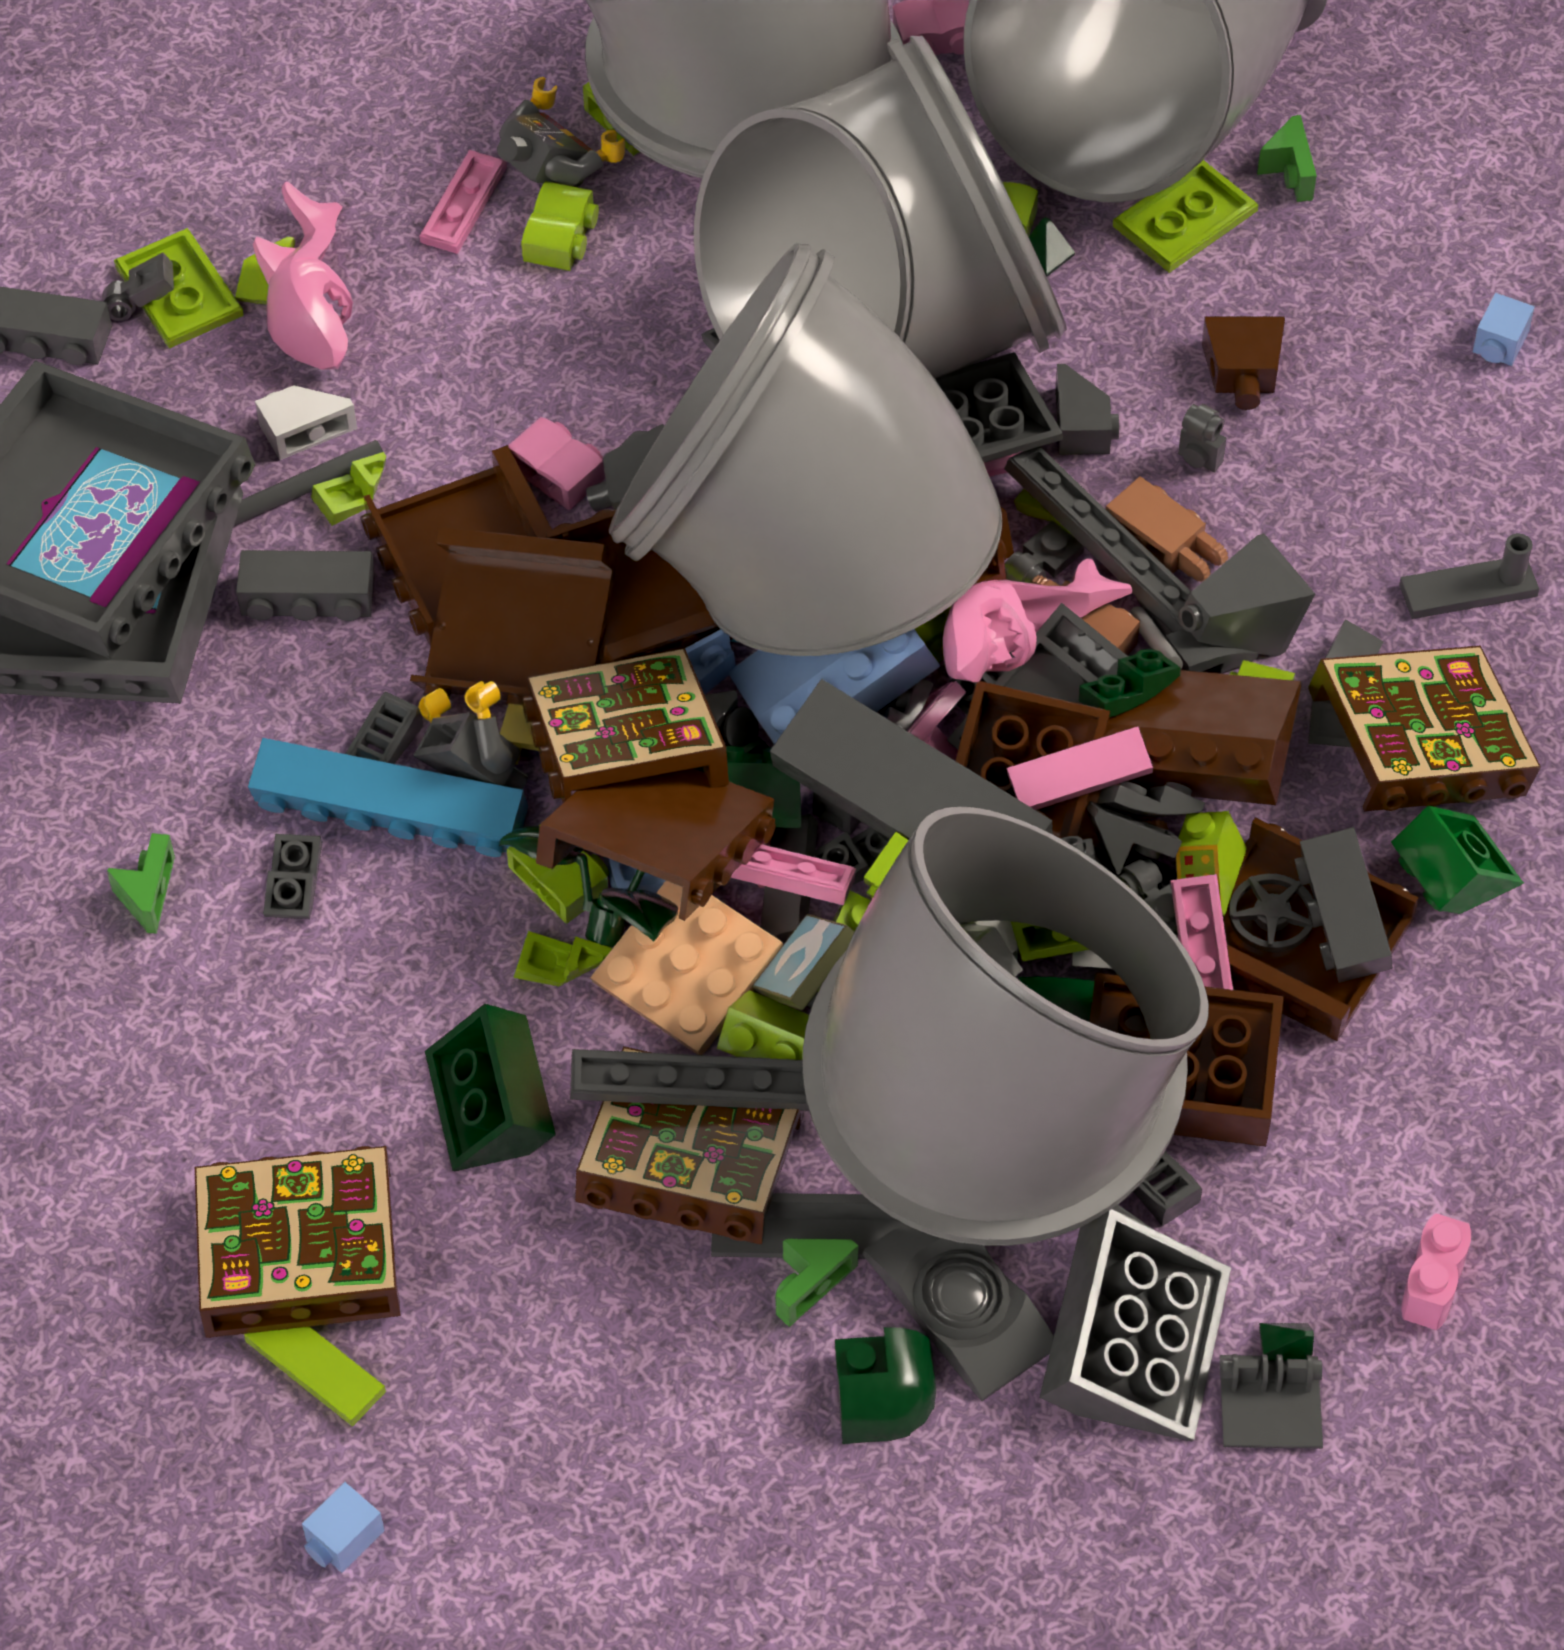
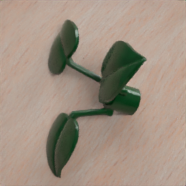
[499,826,678,947]

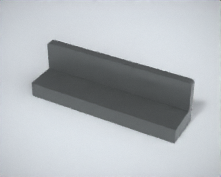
[711,1193,903,1259]

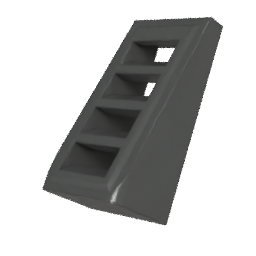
[345,692,424,764]
[1133,1151,1202,1226]

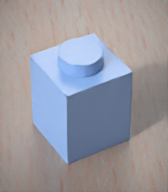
[1473,293,1535,366]
[302,1482,384,1573]

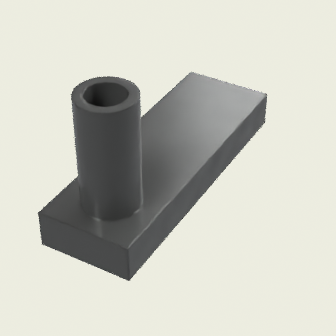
[1399,533,1539,619]

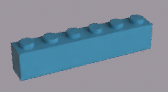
[248,738,528,857]

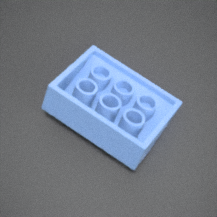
[728,629,940,745]

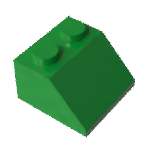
[1391,806,1524,914]

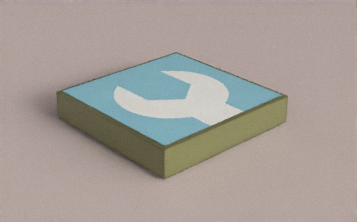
[752,914,854,1010]

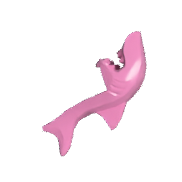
[253,181,353,370]
[942,559,1132,682]

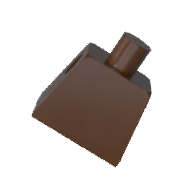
[1202,316,1285,410]

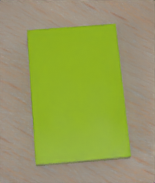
[1113,160,1259,273]
[114,228,244,349]

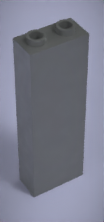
[770,679,1053,840]

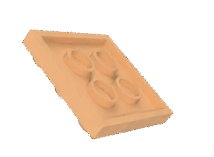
[590,881,783,1055]

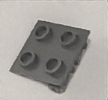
[1219,1354,1323,1449]

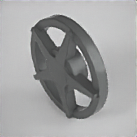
[1229,874,1313,952]

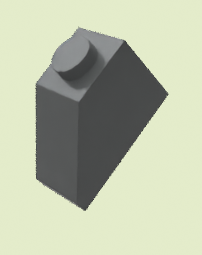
[1055,364,1119,455]

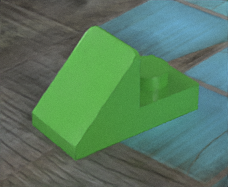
[1257,115,1317,202]
[107,833,175,934]
[775,1239,858,1327]

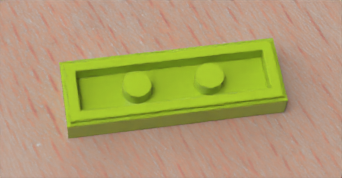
[244,1326,386,1427]

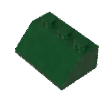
[694,746,801,828]
[425,1004,556,1172]

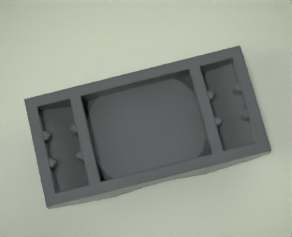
[947,603,1128,750]
[863,1223,1054,1401]

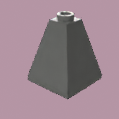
[1178,533,1315,657]

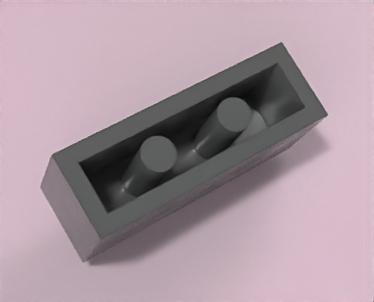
[0,286,112,365]
[236,550,375,621]
[1294,827,1393,983]

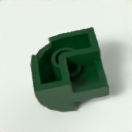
[834,1327,936,1444]

